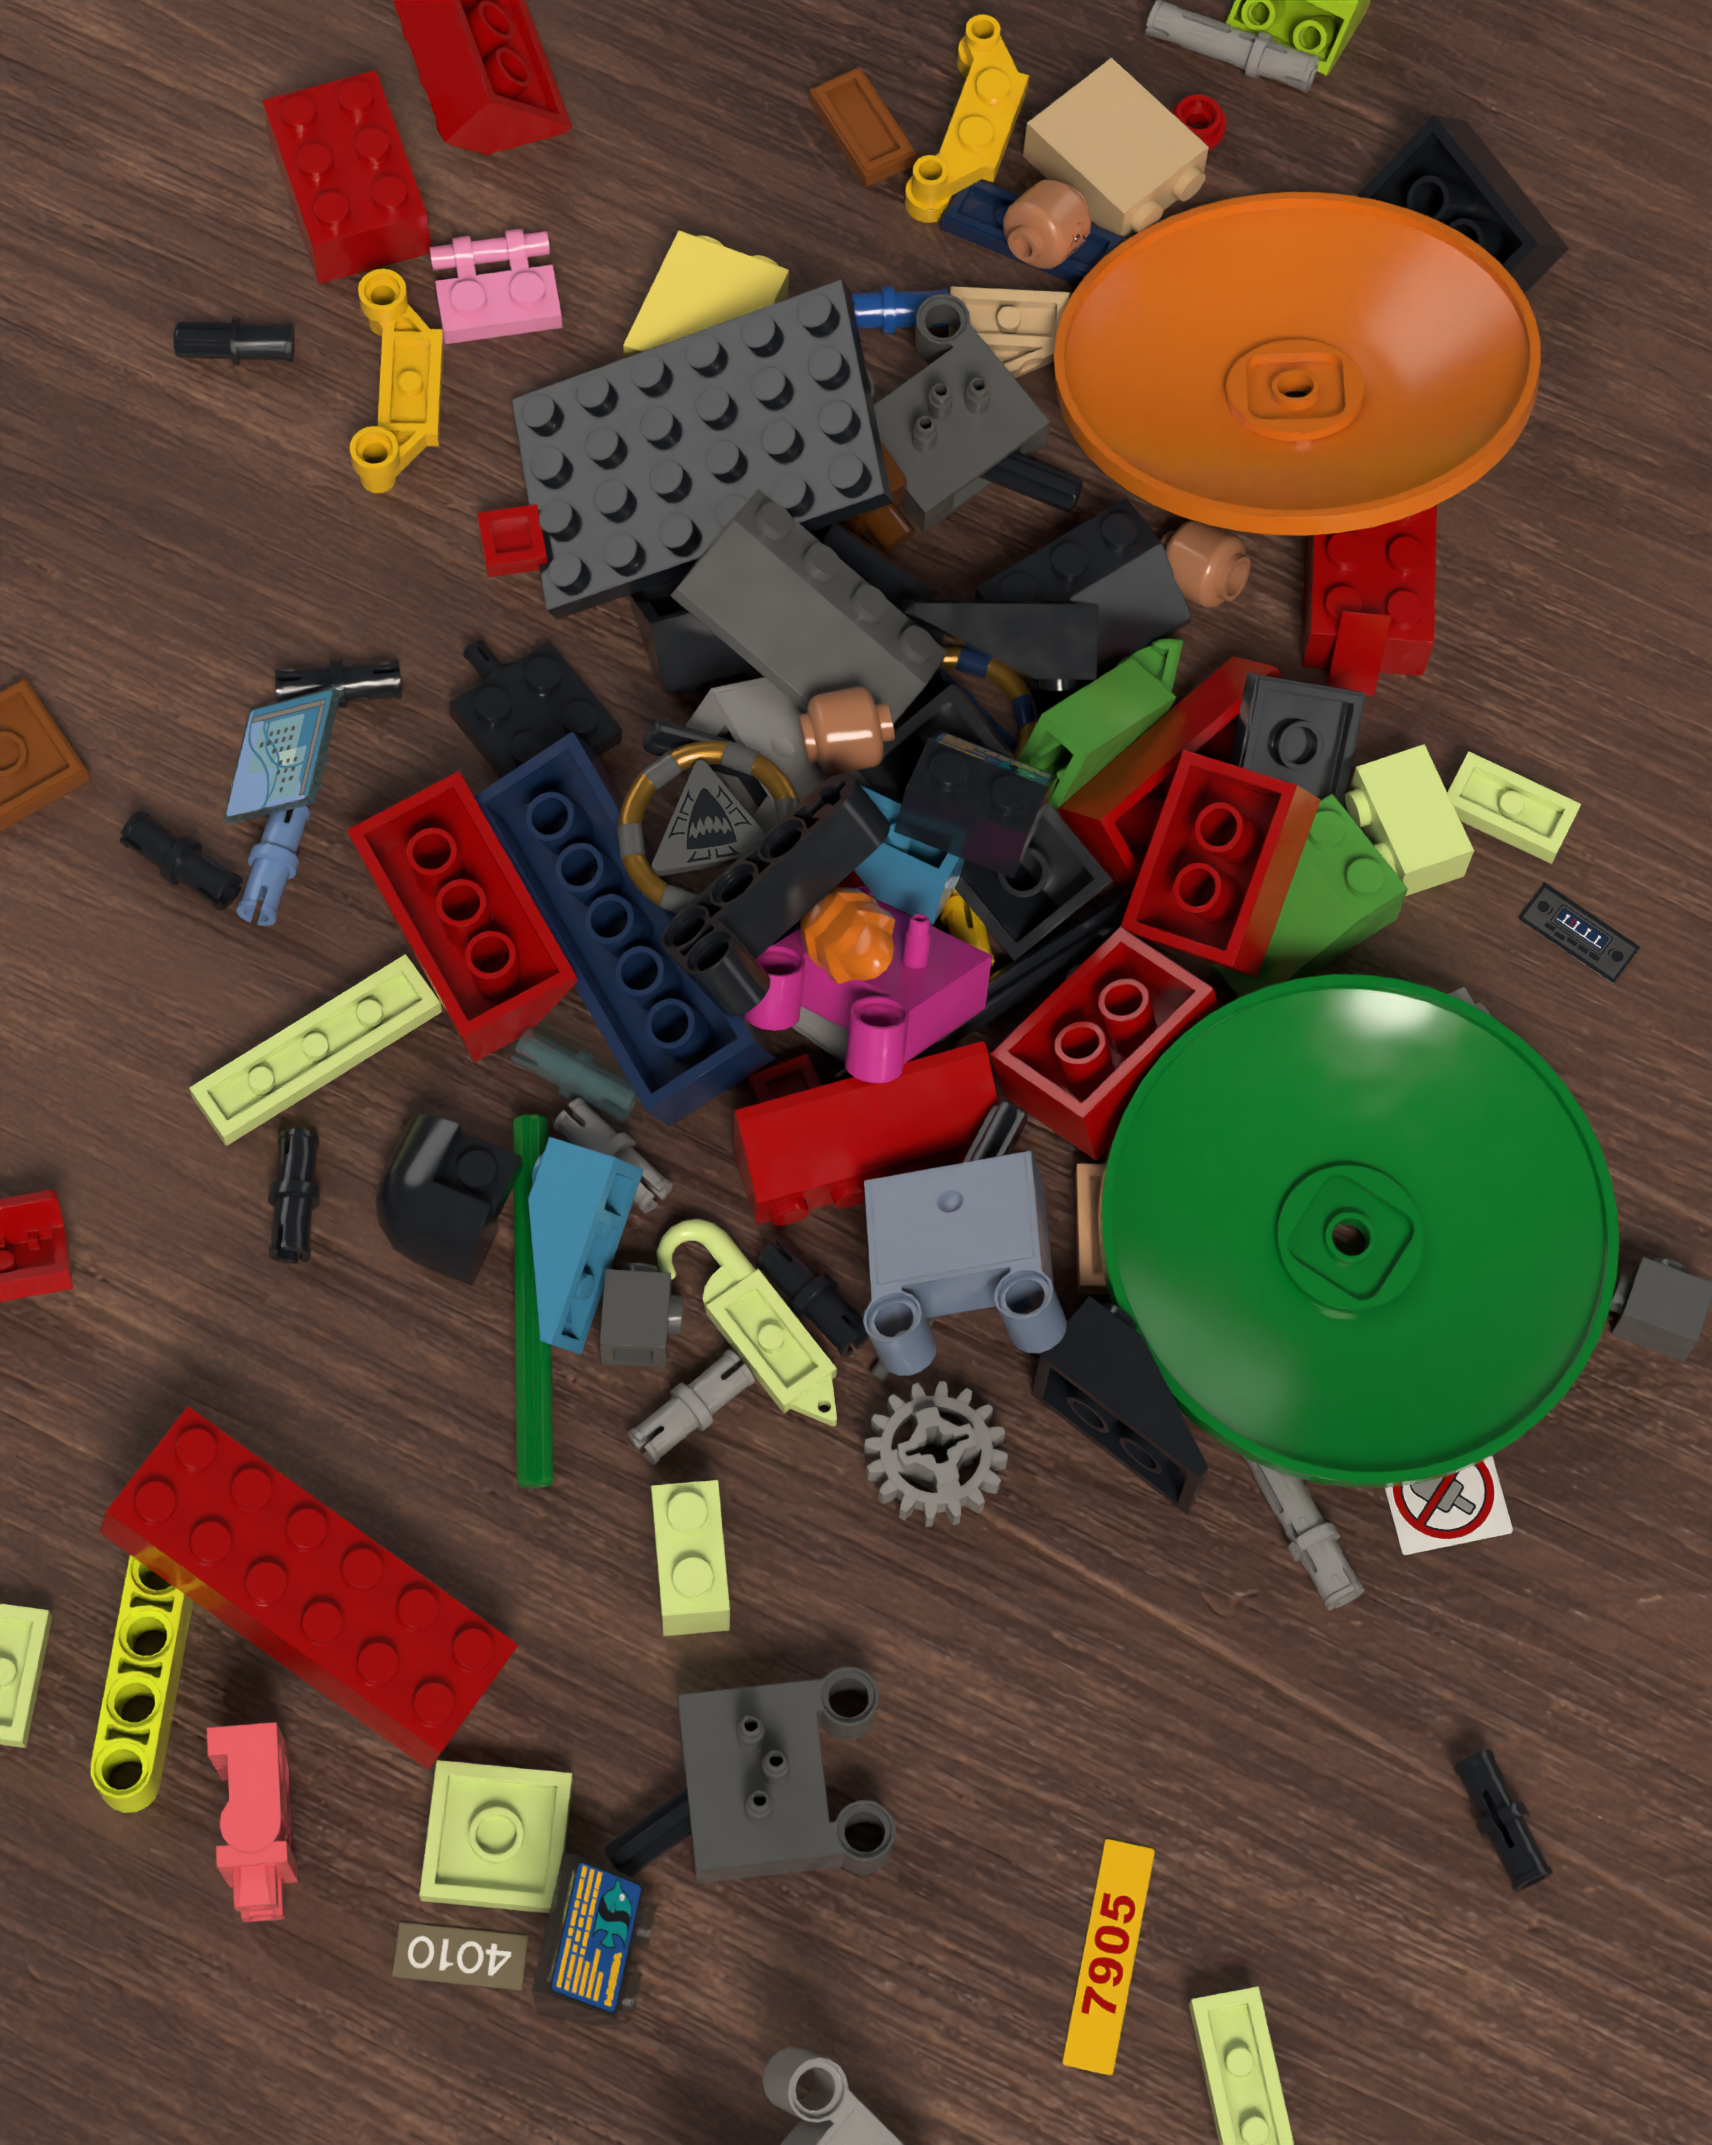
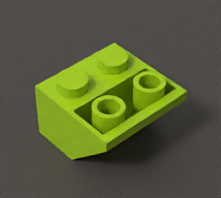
[1226,0,1371,76]

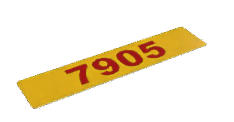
[1063,1839,1155,2075]

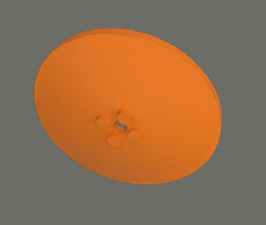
[1054,192,1541,536]

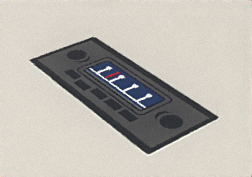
[1518,883,1640,983]

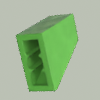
[1018,657,1176,808]

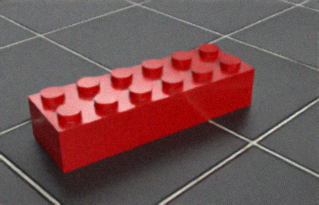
[99,1406,518,1770]

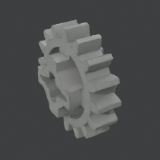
[864,1381,1008,1527]

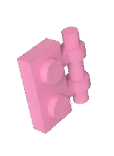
[429,228,562,344]

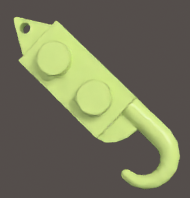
[657,1219,837,1426]

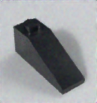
[901,599,1099,691]

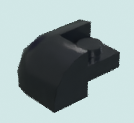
[375,1114,524,1286]

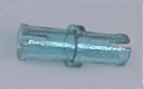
[510,1027,638,1123]

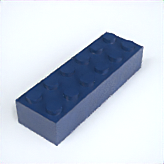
[474,732,776,1127]

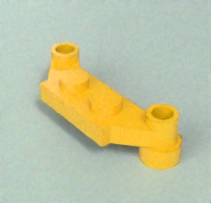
[905,15,1029,223]
[350,269,444,493]

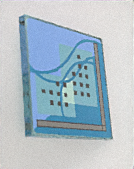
[223,688,341,824]

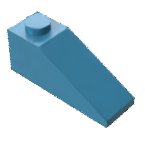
[528,1137,644,1355]

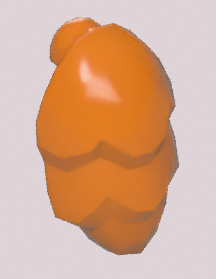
[800,887,895,985]

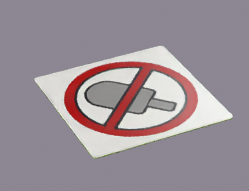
[1385,1456,1513,1555]

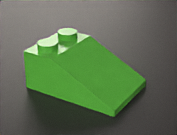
[1206,794,1408,1000]

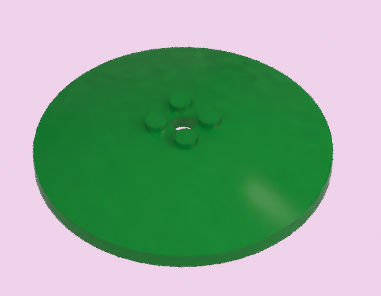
[1098,974,1619,1488]

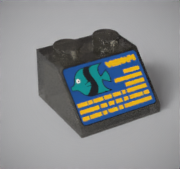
[532,1852,657,2031]

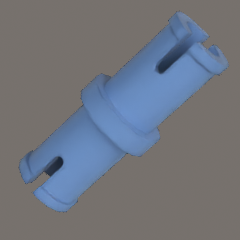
[236,801,311,926]

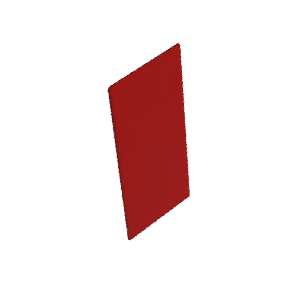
[1327,611,1392,696]

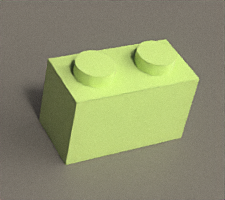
[1345,744,1474,896]
[651,1480,730,1636]

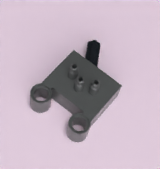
[866,294,1083,533]
[605,1666,896,1884]

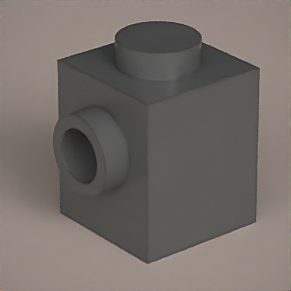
[1610,1257,1712,1362]
[600,1263,684,1368]

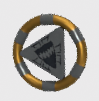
[617,741,801,914]

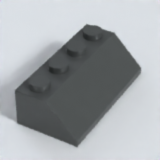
[670,489,948,724]

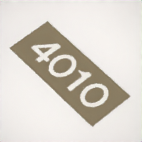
[392,1922,529,1991]

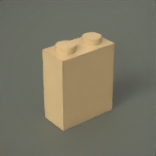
[1023,58,1209,240]

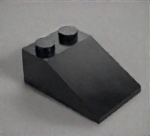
[1032,1296,1208,1514]

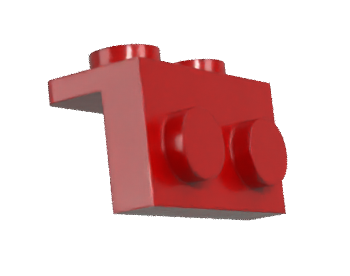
[0,1190,74,1302]

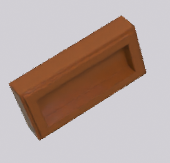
[809,66,917,188]

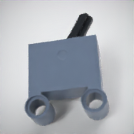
[863,1100,1067,1376]

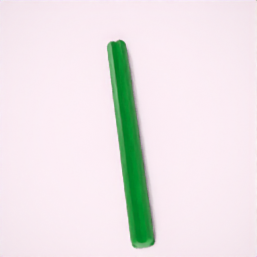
[513,1114,553,1489]

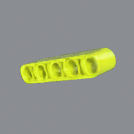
[91,1555,194,1813]

